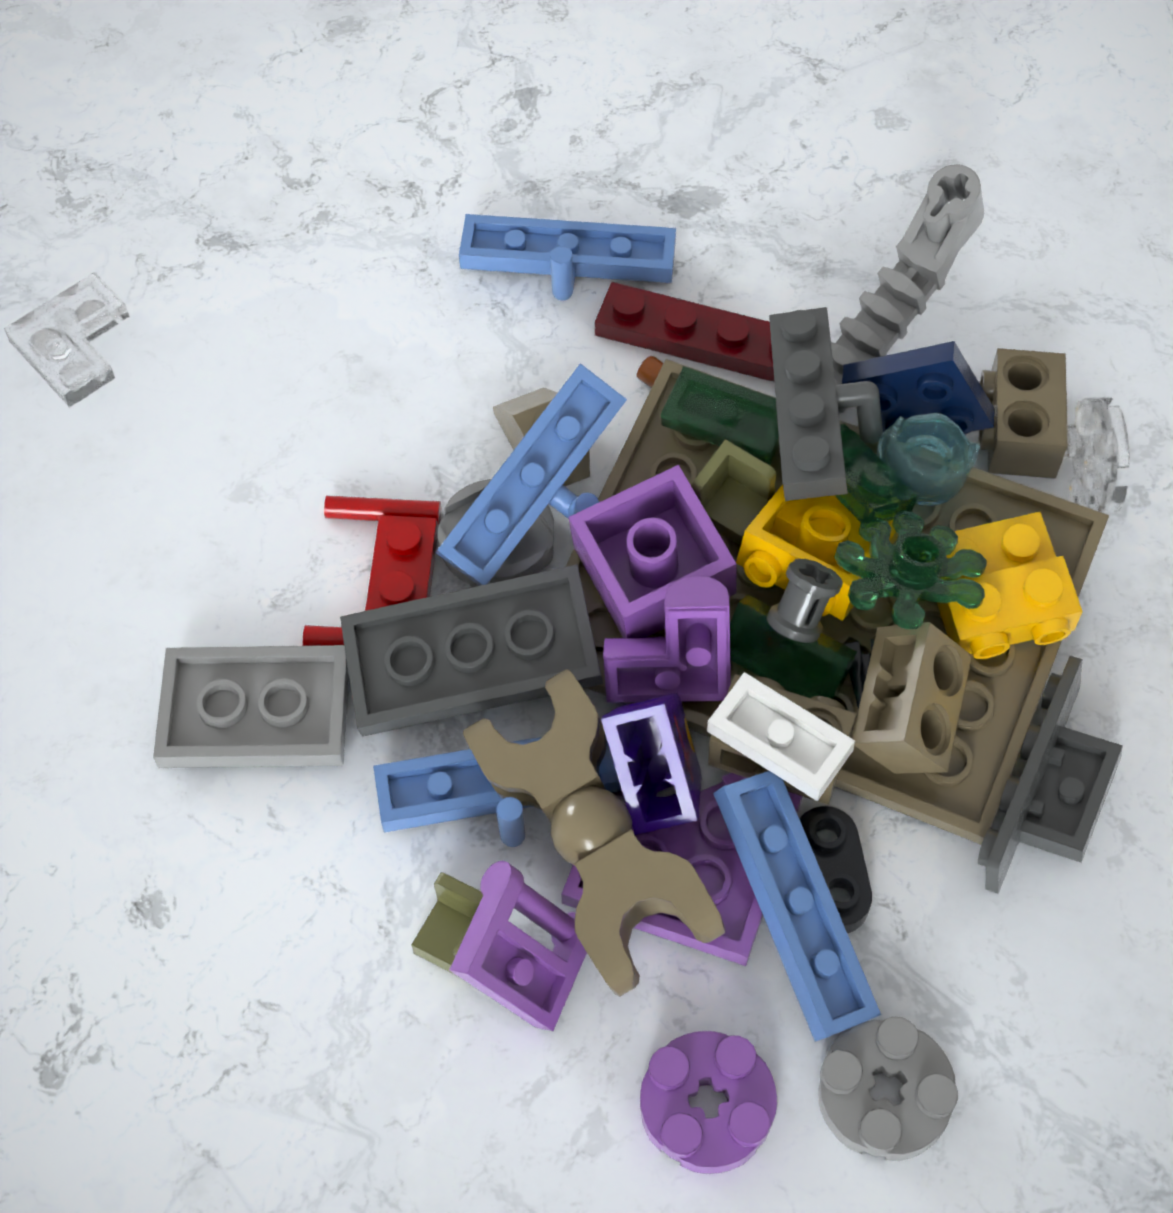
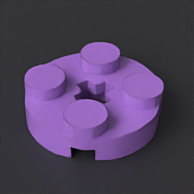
[640,1031,777,1174]

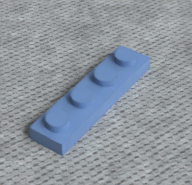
[713,771,881,1042]

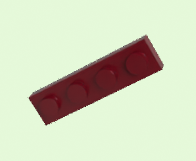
[595,282,774,382]

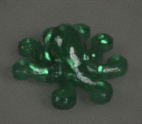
[834,510,987,630]

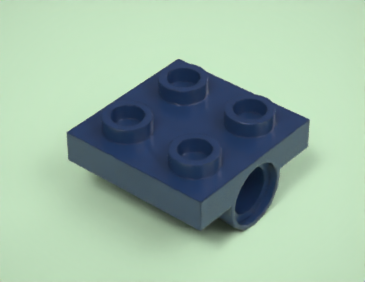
[842,341,995,445]

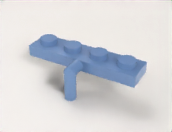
[459,214,676,301]
[435,363,627,586]
[373,737,622,847]

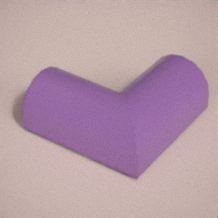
[603,576,731,703]

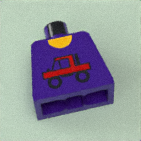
[601,693,702,835]

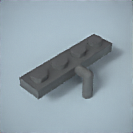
[769,307,883,501]

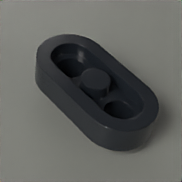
[799,806,872,934]

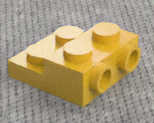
[736,484,907,621]
[920,511,1083,659]

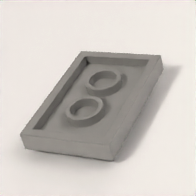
[153,645,349,768]

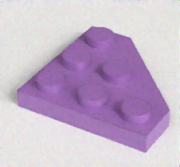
[561,773,803,966]

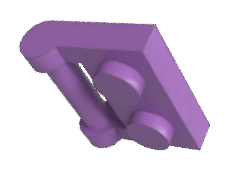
[449,861,587,1031]

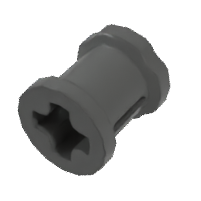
[767,559,843,643]

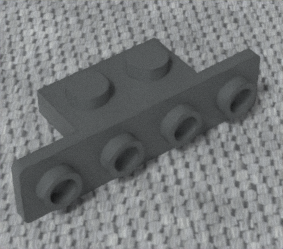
[978,656,1123,894]

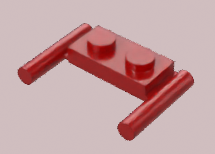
[303,496,441,646]

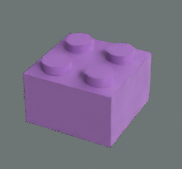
[568,465,737,638]

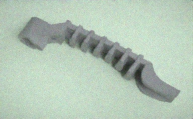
[831,164,984,413]

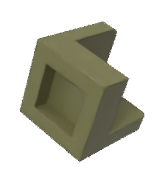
[691,439,776,546]
[411,872,483,976]

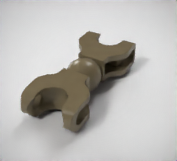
[463,669,726,997]

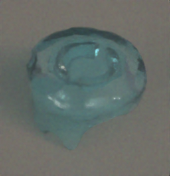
[877,413,980,506]

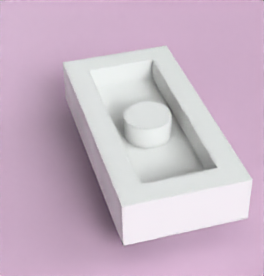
[707,672,855,801]

